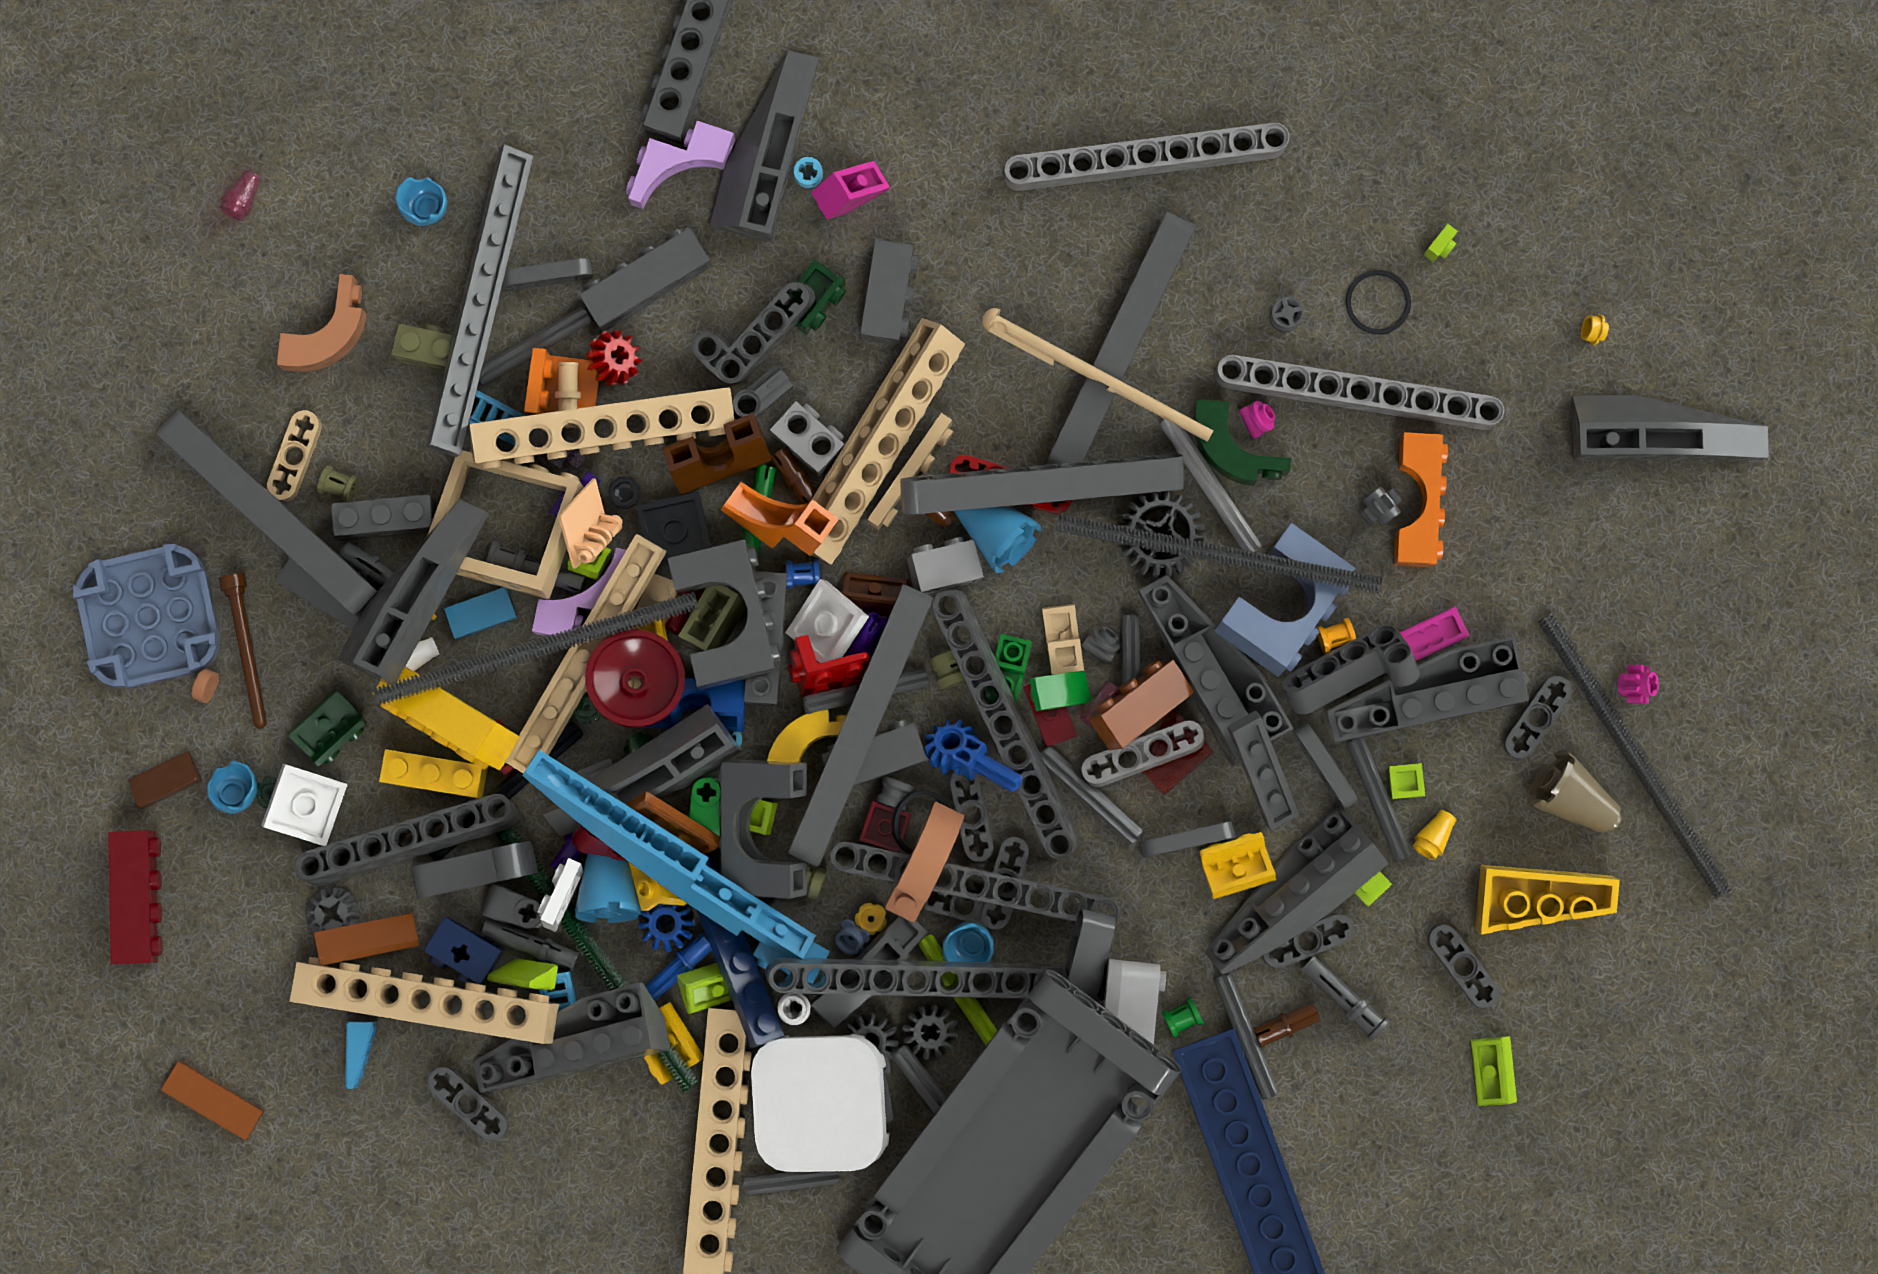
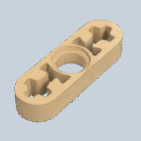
[267,410,322,502]

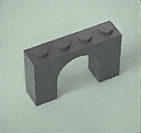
[668,539,782,690]
[719,759,807,899]

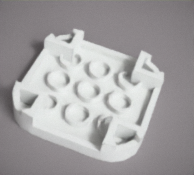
[751,1034,890,1172]

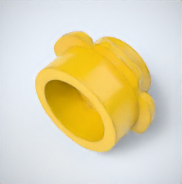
[1580,314,1609,346]
[855,903,887,935]

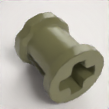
[317,465,359,502]

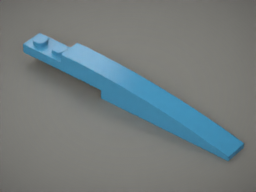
[522,750,816,959]

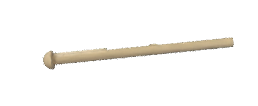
[982,308,1213,442]

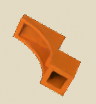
[720,482,839,556]

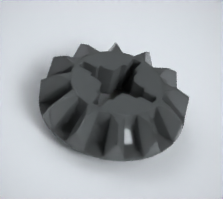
[305,887,359,932]

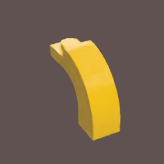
[767,709,847,762]

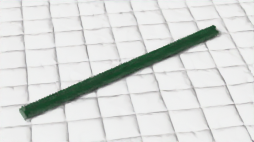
[495,828,699,1092]

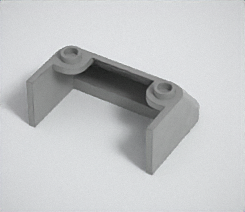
[1103,959,1166,1098]

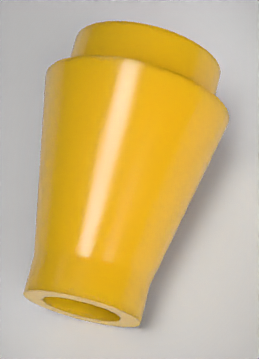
[1413,810,1457,860]

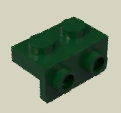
[776,259,847,335]
[287,688,366,767]

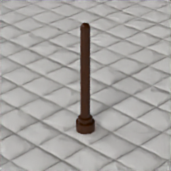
[218,573,267,729]

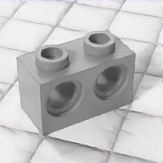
[770,401,845,477]

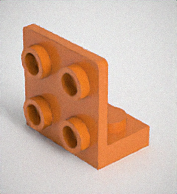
[524,348,599,416]

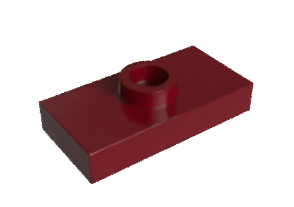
[1023,684,1077,747]

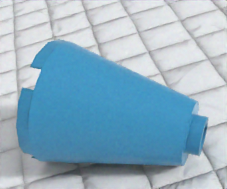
[954,506,1041,573]
[575,854,641,923]

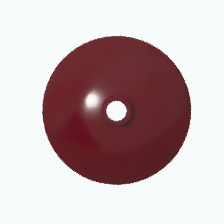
[585,629,685,728]

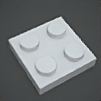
[785,579,869,663]
[261,763,347,846]
[538,858,583,932]

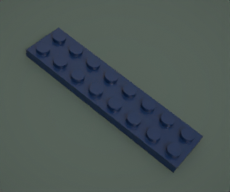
[1172,1028,1325,1274]

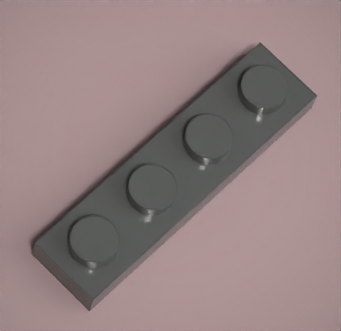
[1227,711,1299,831]

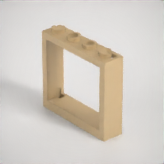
[428,448,584,600]

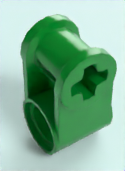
[688,777,721,837]

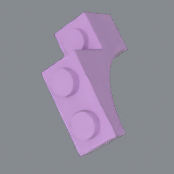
[626,121,736,209]
[532,548,626,637]

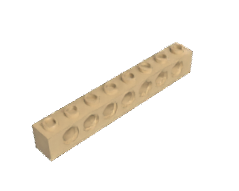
[812,318,965,565]
[468,387,735,469]
[290,957,559,1044]
[683,1007,752,1274]

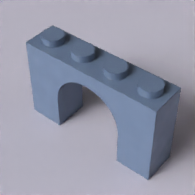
[1214,523,1355,677]

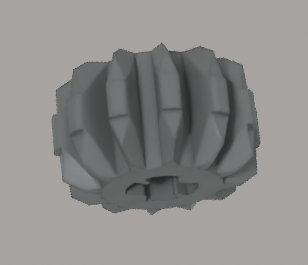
[902,1004,958,1060]

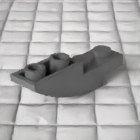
[810,915,928,1028]

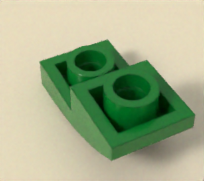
[986,634,1032,703]
[1029,671,1092,711]

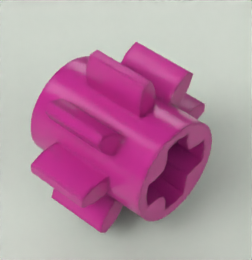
[1618,665,1659,704]

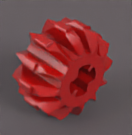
[585,330,642,386]

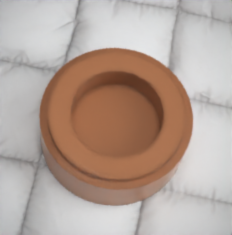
[192,669,219,703]

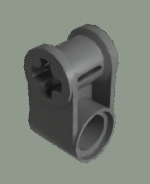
[481,883,543,929]

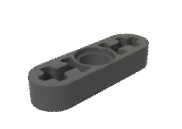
[501,258,593,291]
[1503,676,1572,759]
[1292,722,1358,811]
[950,773,993,862]
[1139,821,1235,858]
[1262,914,1354,968]
[1427,925,1499,1008]
[428,1067,509,1141]

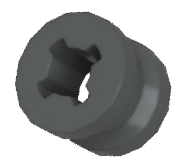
[1269,296,1304,333]
[875,776,914,812]

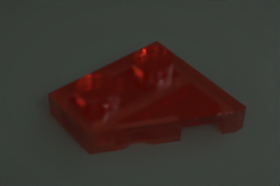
[1143,709,1213,796]

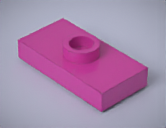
[1400,606,1470,661]

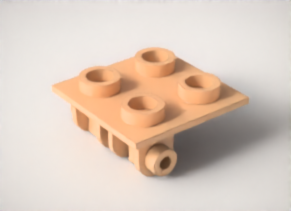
[558,478,623,569]

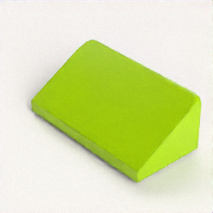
[487,959,558,991]
[677,963,732,1014]
[1471,1036,1517,1106]

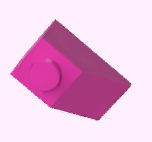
[811,161,890,220]

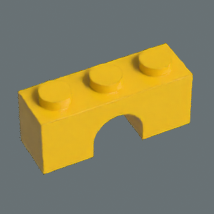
[379,749,488,799]

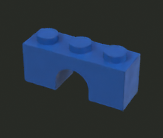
[646,678,746,732]

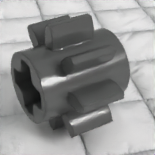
[1361,486,1402,527]

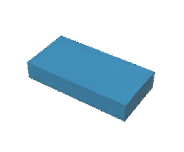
[444,587,517,640]

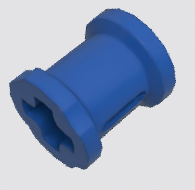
[786,559,820,589]

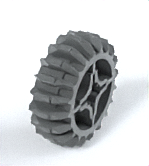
[1118,491,1205,578]

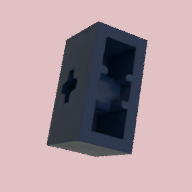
[424,917,505,985]

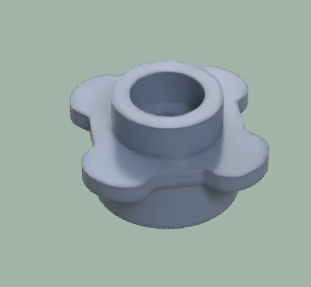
[835,919,870,955]

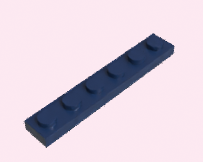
[696,854,784,1049]

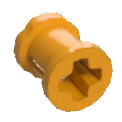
[1316,618,1356,655]

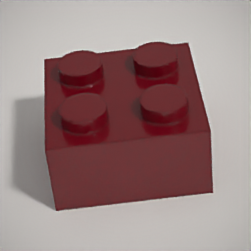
[860,801,912,853]

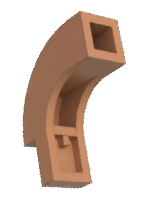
[277,274,367,372]
[884,801,965,923]

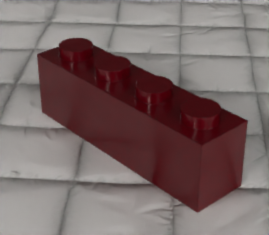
[108,830,163,964]

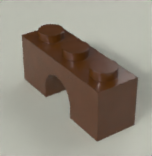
[663,413,772,495]

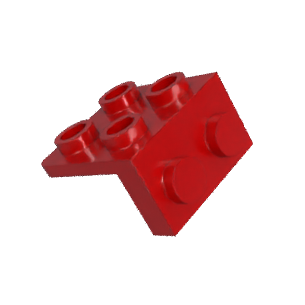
[788,635,870,699]

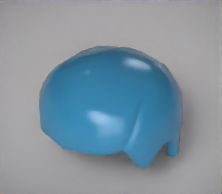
[395,177,448,226]
[207,761,257,814]
[943,922,994,962]

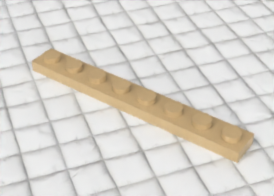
[506,534,667,773]

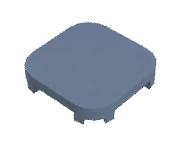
[73,544,220,688]

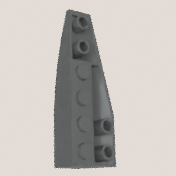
[710,50,819,242]
[1571,395,1769,461]
[337,499,489,685]
[1138,575,1294,767]
[1327,636,1529,743]
[541,704,742,836]
[1205,806,1389,975]
[474,983,670,1094]

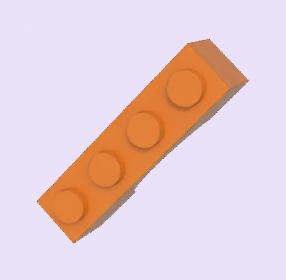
[1393,432,1448,568]

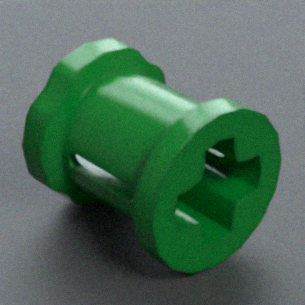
[1161,997,1204,1038]

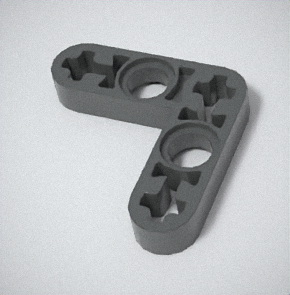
[923,837,1029,930]

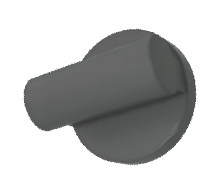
[1081,626,1120,664]

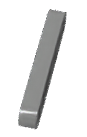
[1081,720,1205,787]

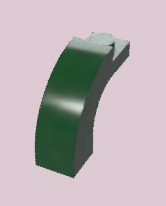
[1193,400,1291,486]

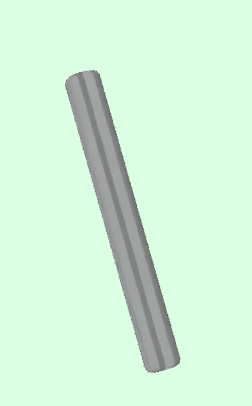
[1160,419,1261,553]

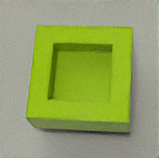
[1424,224,1458,263]
[568,548,611,581]
[1387,763,1425,800]
[749,799,778,835]
[1354,871,1392,907]

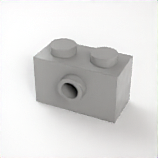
[906,537,984,594]

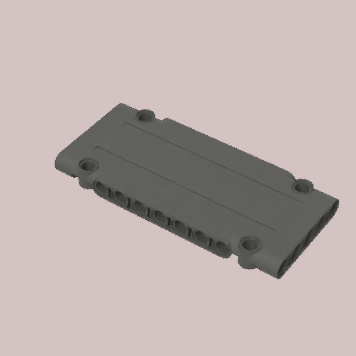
[836,970,1181,1274]

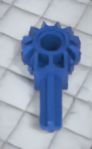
[924,719,1023,792]
[638,904,695,952]

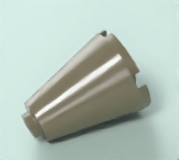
[1527,750,1622,834]

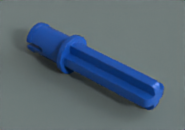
[645,932,712,1002]

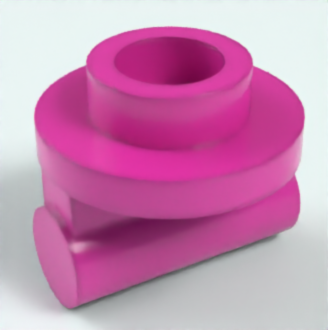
[1239,401,1275,440]

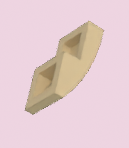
[1042,604,1084,675]

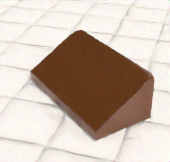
[842,572,909,617]
[129,751,203,809]

